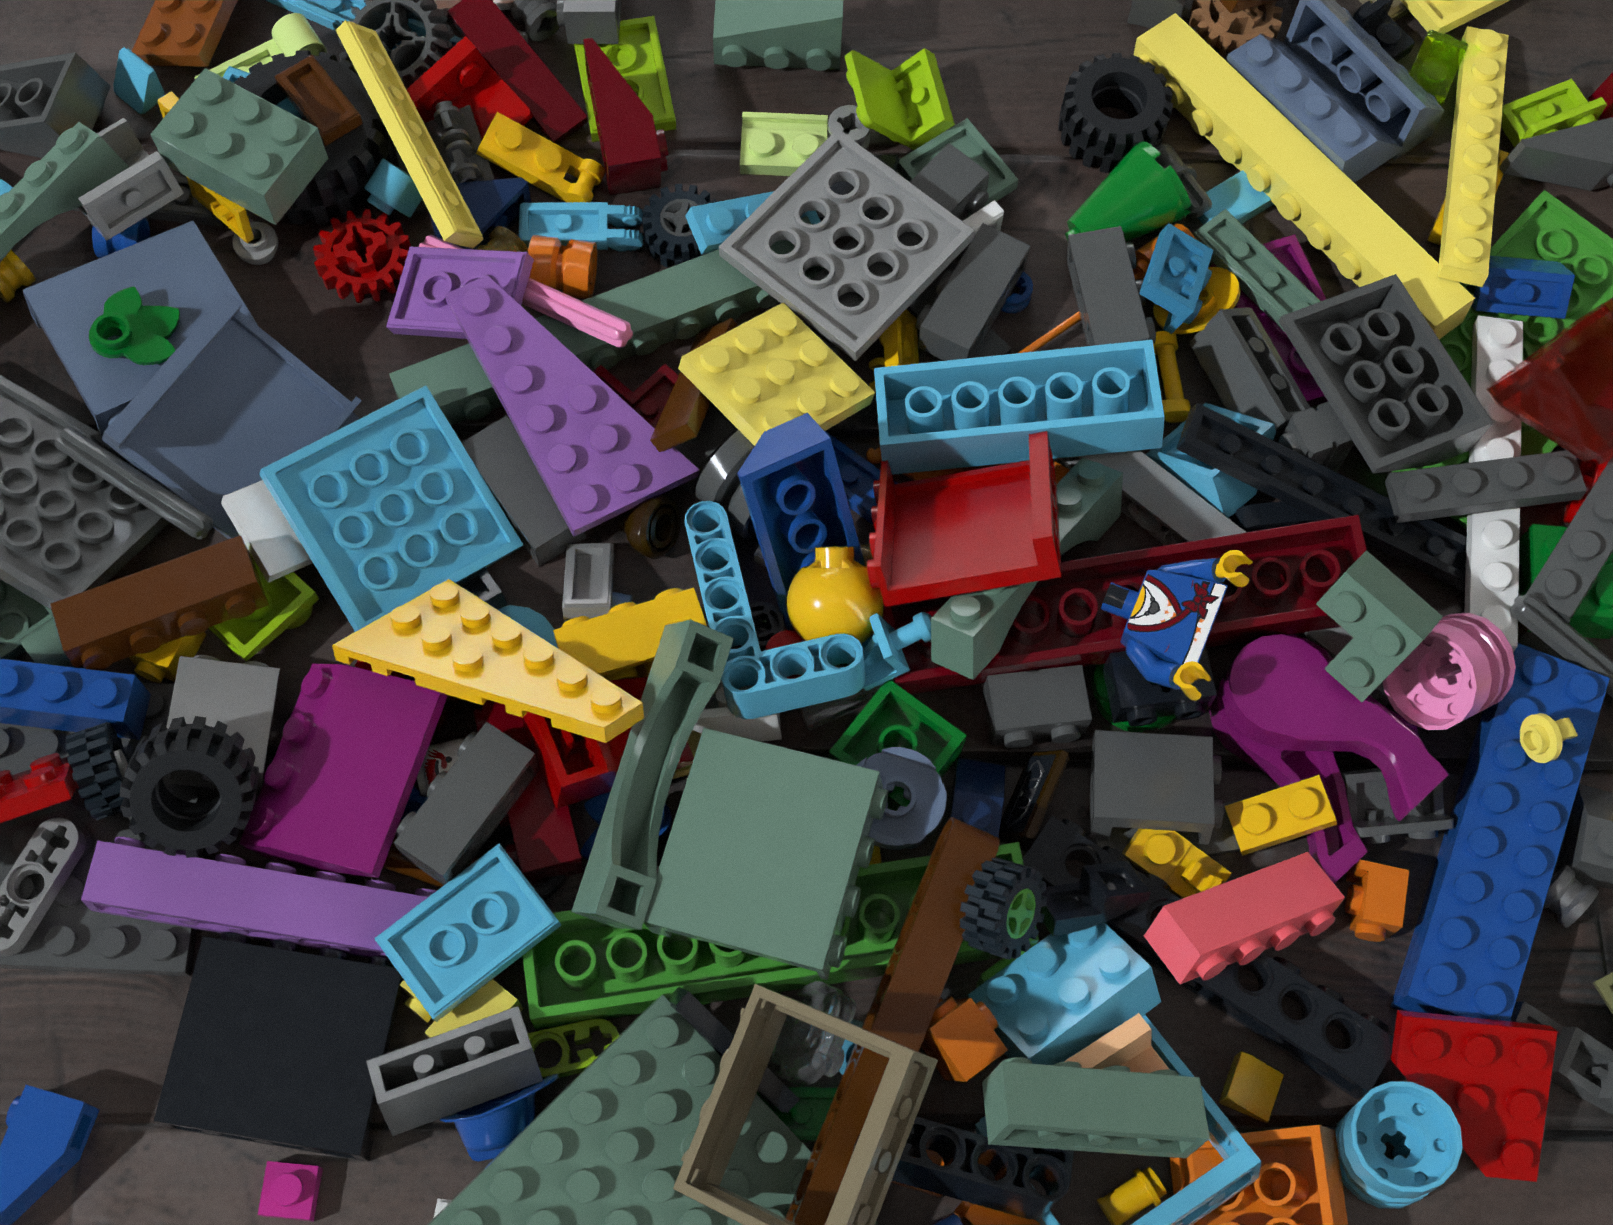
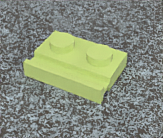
[740,112,828,176]

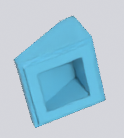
[114,47,165,114]

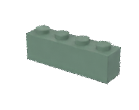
[982,1057,1210,1158]

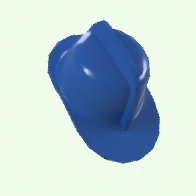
[440,1074,559,1162]

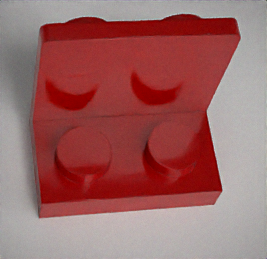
[406,36,533,139]

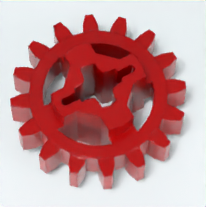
[313,209,411,303]

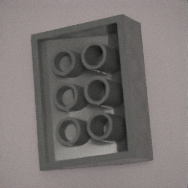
[1278,274,1493,474]

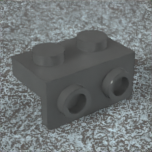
[1340,768,1454,844]

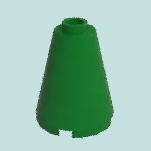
[1065,141,1191,243]

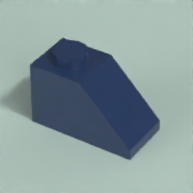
[429,177,532,250]
[948,758,1005,837]

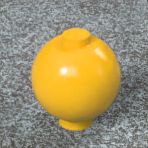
[787,546,884,644]

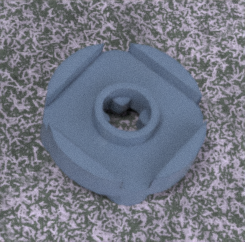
[856,747,947,850]

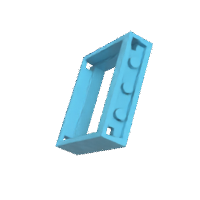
[975,1015,1261,1225]

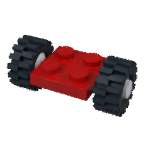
[0,722,129,823]

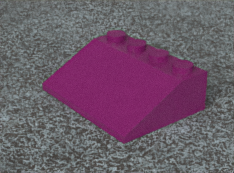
[239,664,448,878]

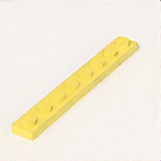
[1437,26,1509,287]

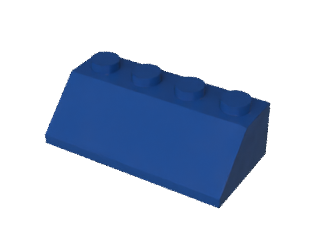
[737,413,865,630]

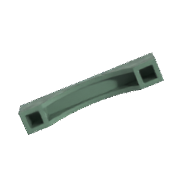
[0,122,129,262]
[931,457,1123,680]
[571,619,734,930]

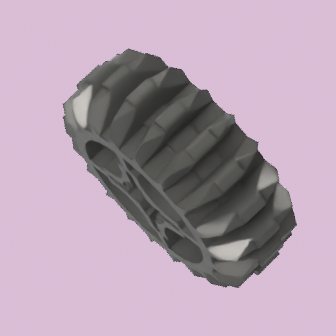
[338,0,454,89]

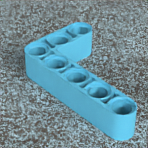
[685,501,866,719]

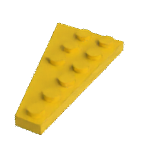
[332,579,644,743]

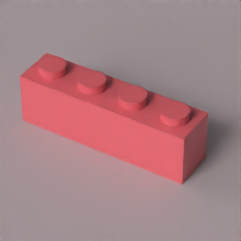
[1144,852,1345,984]

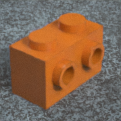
[921,996,1008,1082]

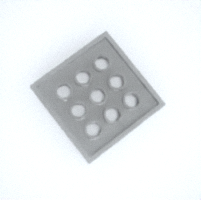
[719,129,974,361]

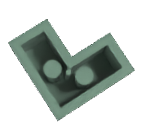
[1316,550,1443,702]

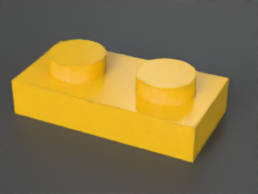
[1225,775,1337,856]

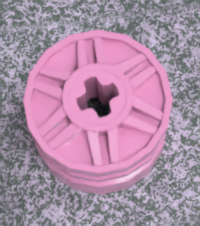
[1383,612,1516,730]

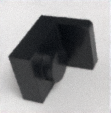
[1352,0,1416,62]

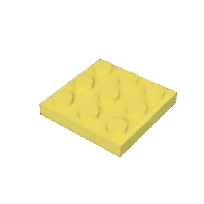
[678,303,875,446]

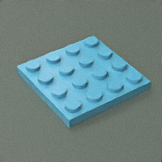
[259,386,523,632]

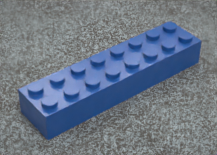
[1390,643,1610,1021]

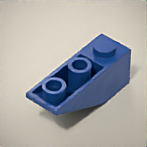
[0,1085,100,1225]

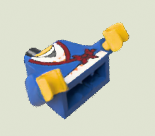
[1101,550,1253,701]

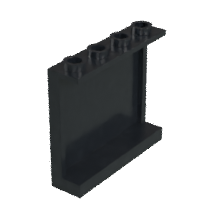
[154,932,404,1162]

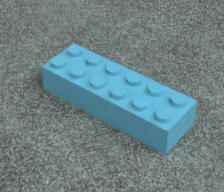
[874,340,1165,475]

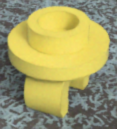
[1520,713,1578,763]

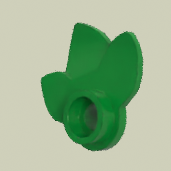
[89,286,180,365]

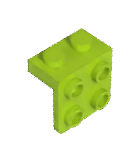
[845,48,955,150]

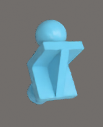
[861,612,932,691]

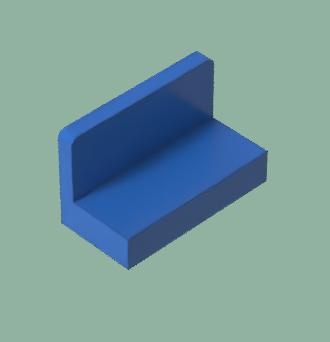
[1472,256,1575,319]

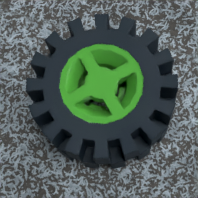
[960,857,1047,960]

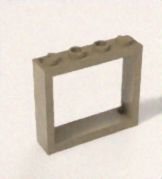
[673,984,938,1225]

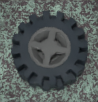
[642,183,717,268]

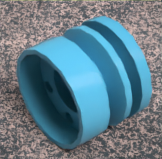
[1335,1081,1463,1209]

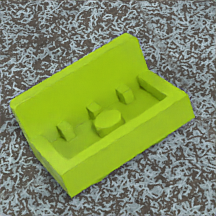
[1501,79,1607,148]

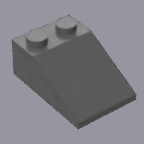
[0,52,111,158]

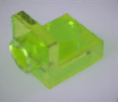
[1409,30,1469,106]

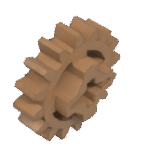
[1189,0,1283,58]

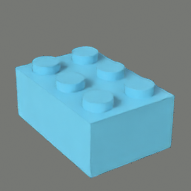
[968,923,1161,1065]

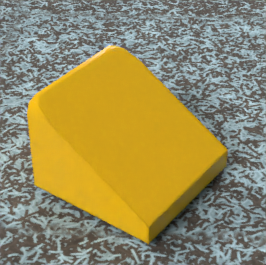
[1219,1051,1284,1123]

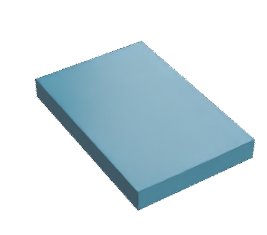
[374,843,561,1022]

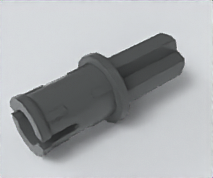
[1155,143,1212,218]

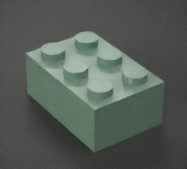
[150,68,328,225]

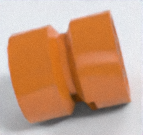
[528,235,598,300]

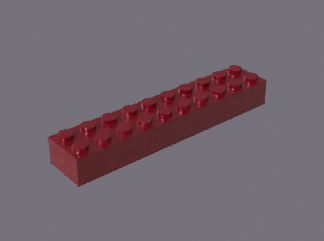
[883,515,1366,694]

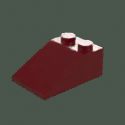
[583,38,668,195]

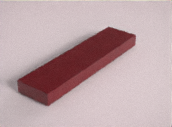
[447,0,588,144]

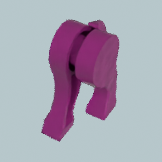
[1209,634,1449,883]

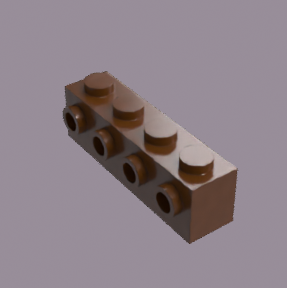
[50,535,269,671]

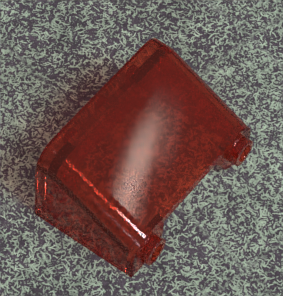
[1486,297,1613,464]

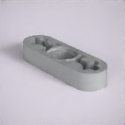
[0,817,86,957]

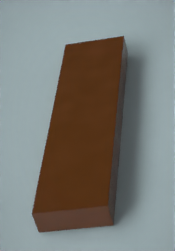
[650,318,738,452]

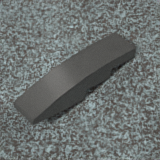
[1510,1001,1613,1115]

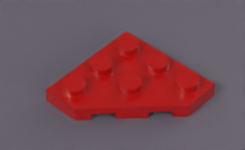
[1391,1010,1558,1182]

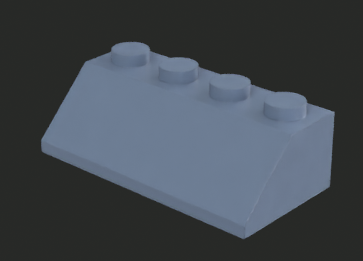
[1284,0,1445,160]
[1227,34,1402,183]

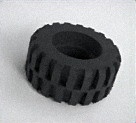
[234,50,395,225]

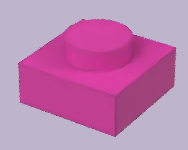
[257,1161,323,1222]

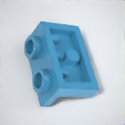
[1139,223,1214,334]

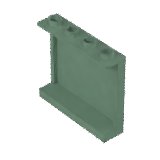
[644,728,889,980]

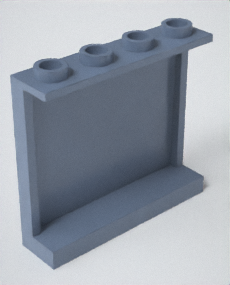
[22,221,258,437]
[102,291,362,539]

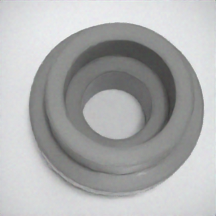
[233,222,278,265]

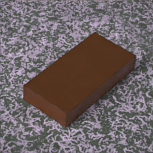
[274,55,363,146]

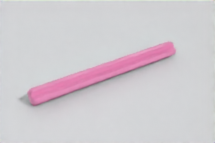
[419,235,633,348]

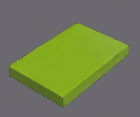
[574,16,676,142]

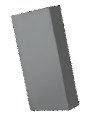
[562,543,614,620]

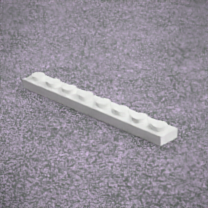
[1464,315,1523,652]

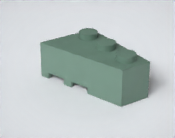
[713,0,843,71]

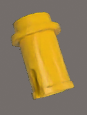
[1097,1167,1167,1225]

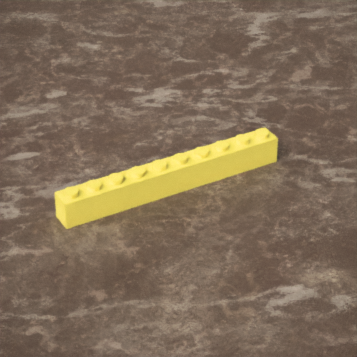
[1134,13,1475,339]

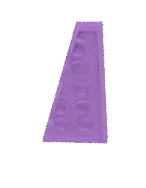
[445,275,700,537]

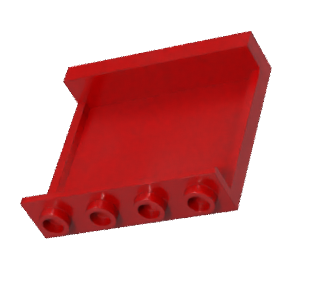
[867,431,1062,607]

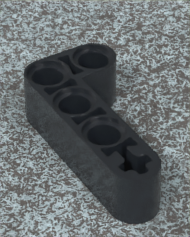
[853,1117,1074,1219]

